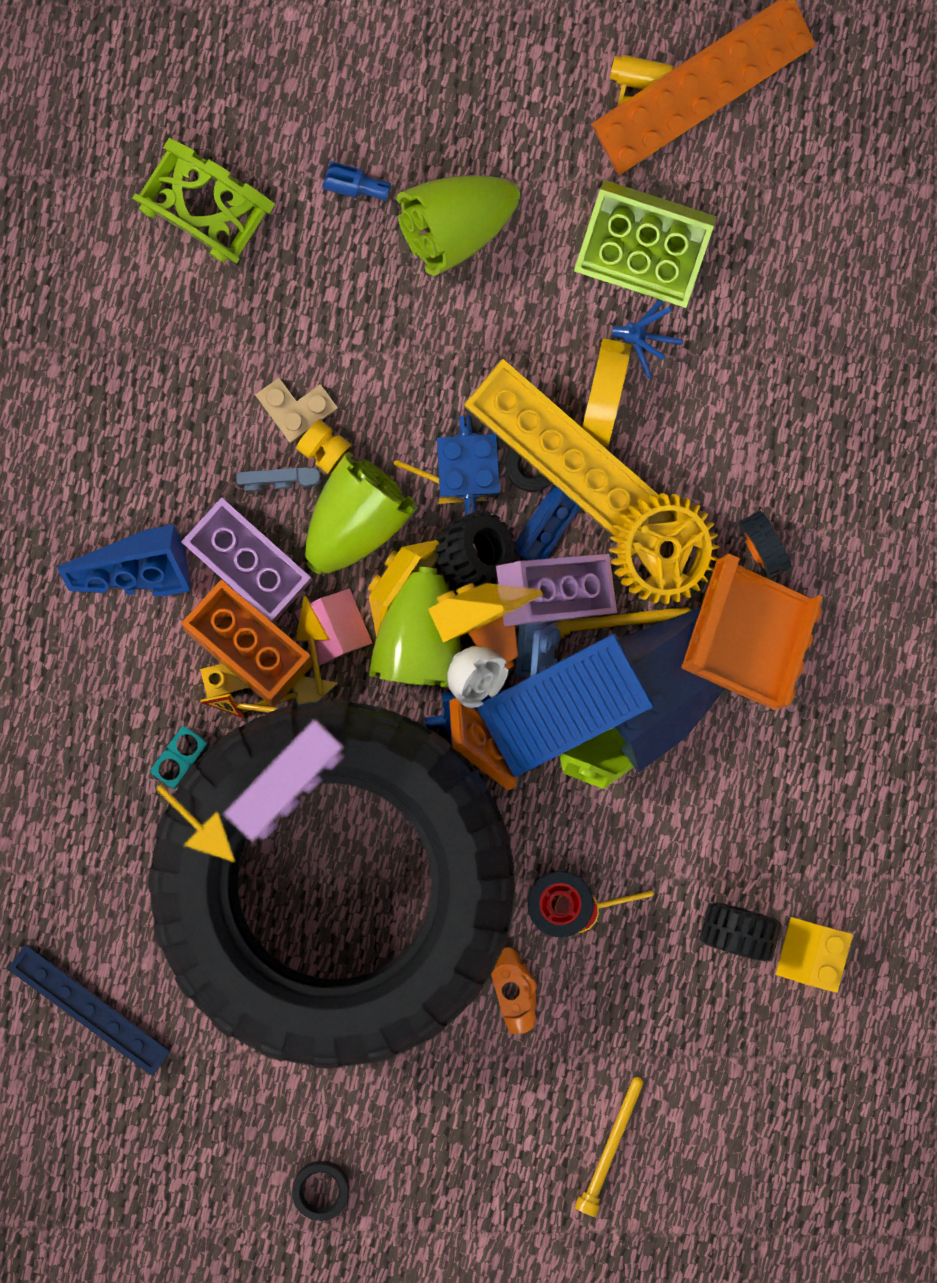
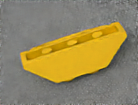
[368,540,440,637]

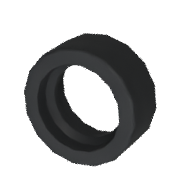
[292,1160,350,1221]

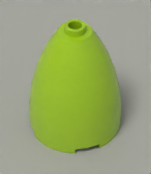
[396,175,520,276]
[305,452,418,574]
[369,566,461,688]

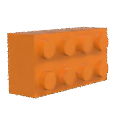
[181,579,314,708]

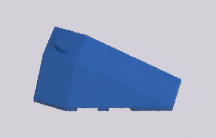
[58,524,191,596]

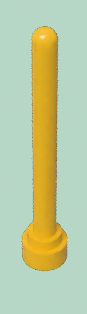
[557,607,692,639]
[574,1077,643,1217]

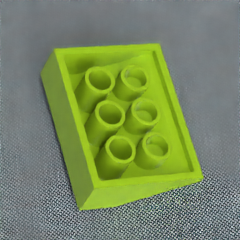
[574,180,717,308]

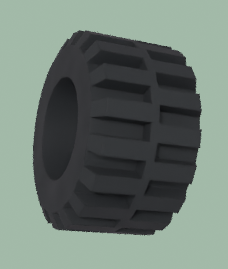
[436,511,517,589]
[699,902,782,961]

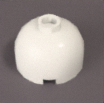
[447,646,508,708]

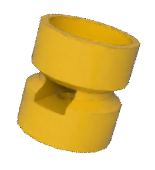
[296,419,352,475]

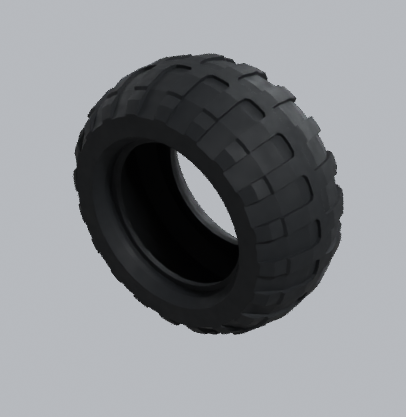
[148,701,515,1069]

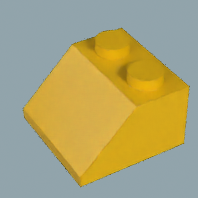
[775,917,853,993]

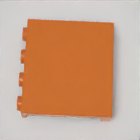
[681,554,823,710]

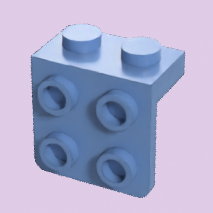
[515,621,560,678]

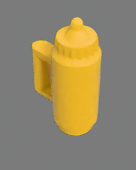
[610,55,675,106]

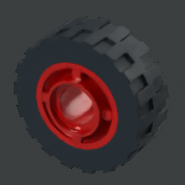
[527,871,594,938]

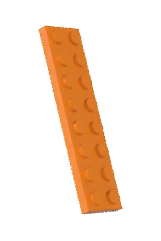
[591,0,816,175]

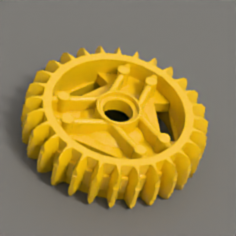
[609,493,720,604]

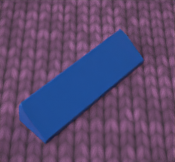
[514,484,580,561]

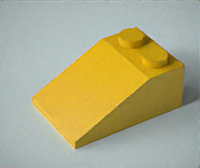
[428,583,543,643]

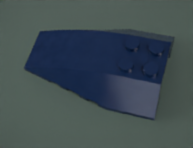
[615,607,726,772]

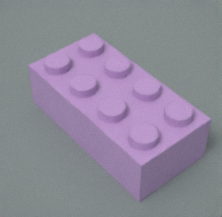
[181,497,313,624]
[496,554,617,626]
[224,720,345,841]

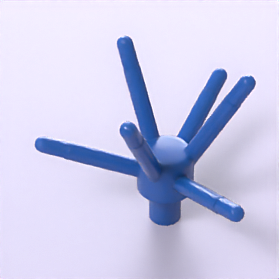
[612,299,683,378]

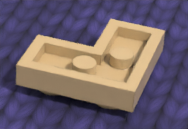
[255,378,338,444]

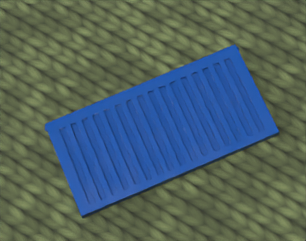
[476,633,654,777]

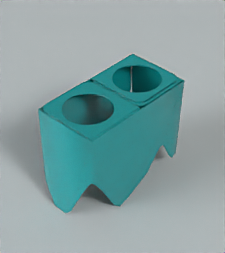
[149,725,210,790]

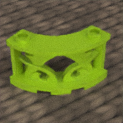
[132,138,275,264]

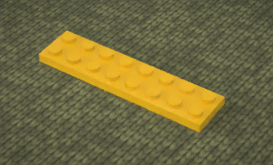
[463,359,675,556]

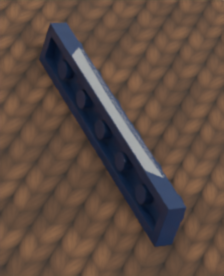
[7,944,171,1076]

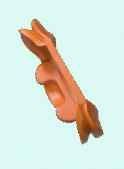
[491,947,537,1035]

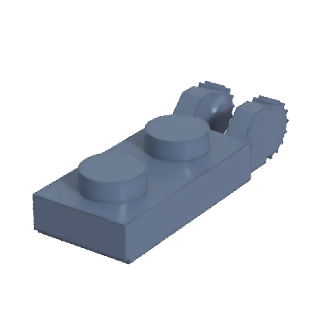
[236,467,321,492]

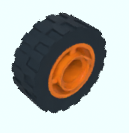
[739,510,792,580]

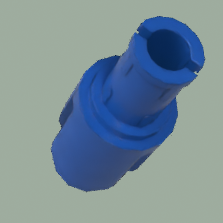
[322,161,391,201]

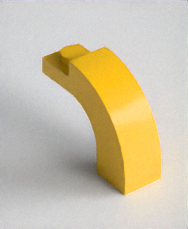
[582,338,631,447]

